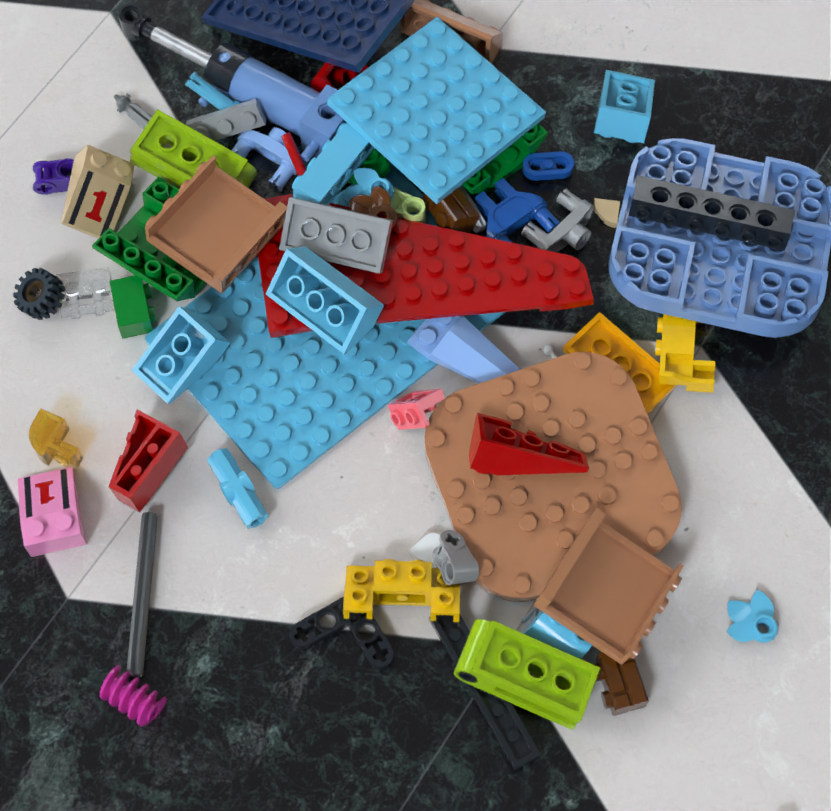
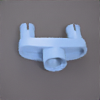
[231,127,297,192]

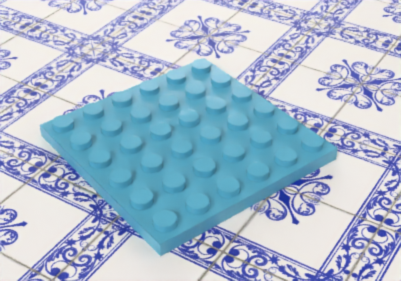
[327,17,546,204]

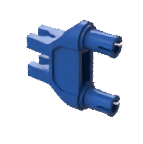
[475,178,561,243]

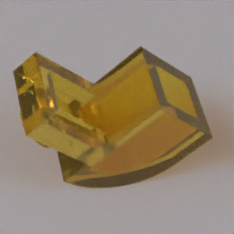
[29,408,83,467]

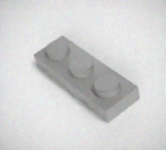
[185,99,266,141]

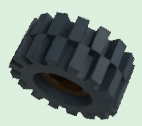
[13,268,65,320]

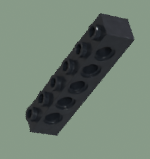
[628,175,795,251]

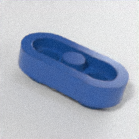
[522,151,574,181]

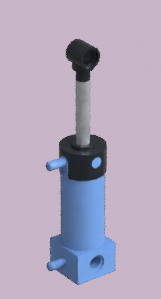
[119,4,346,162]

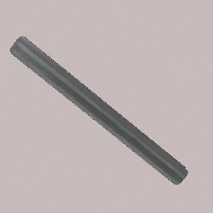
[126,512,157,677]

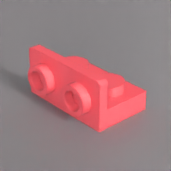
[388,389,445,430]

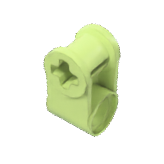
[383,187,426,223]

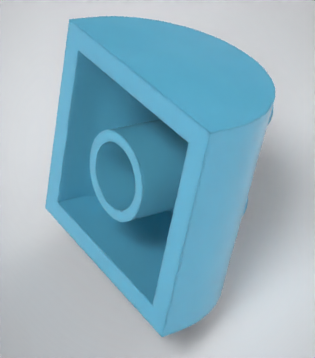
[523,610,592,659]

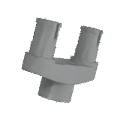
[522,189,594,252]

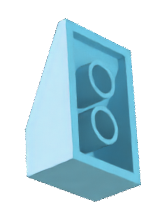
[594,70,655,143]
[132,306,230,404]

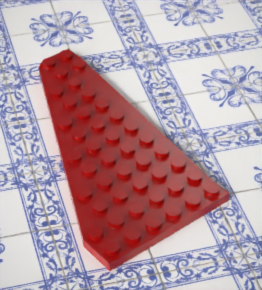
[258,194,594,338]

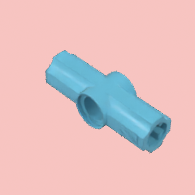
[207,448,269,529]

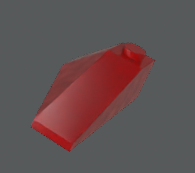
[469,412,589,476]

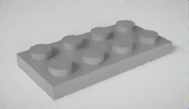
[279,197,393,274]

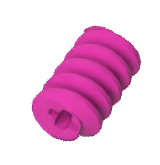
[100,665,167,727]

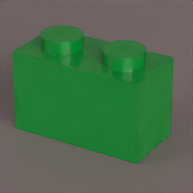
[109,275,157,339]

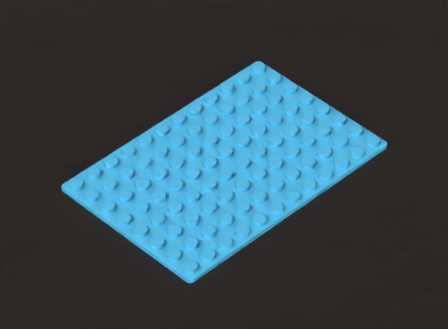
[145,160,505,489]

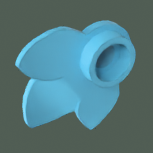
[342,168,394,204]
[727,590,778,643]

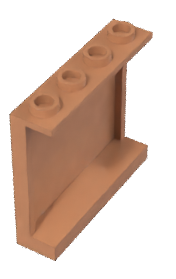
[145,156,287,293]
[533,508,684,665]

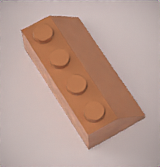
[400,0,503,64]

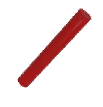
[281,132,306,176]

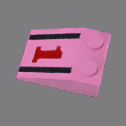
[18,467,87,557]

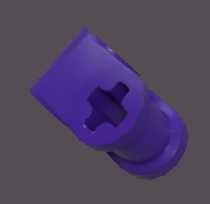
[33,158,74,195]

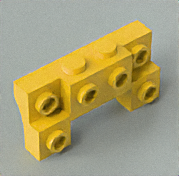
[655,314,715,393]
[343,559,460,622]

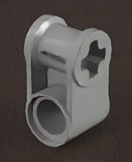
[432,530,479,585]

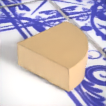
[593,198,620,228]

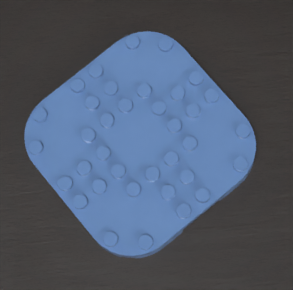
[609,138,831,338]

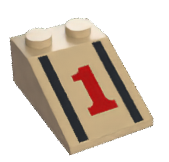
[61,145,135,238]

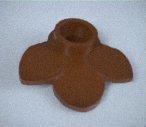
[349,186,397,229]

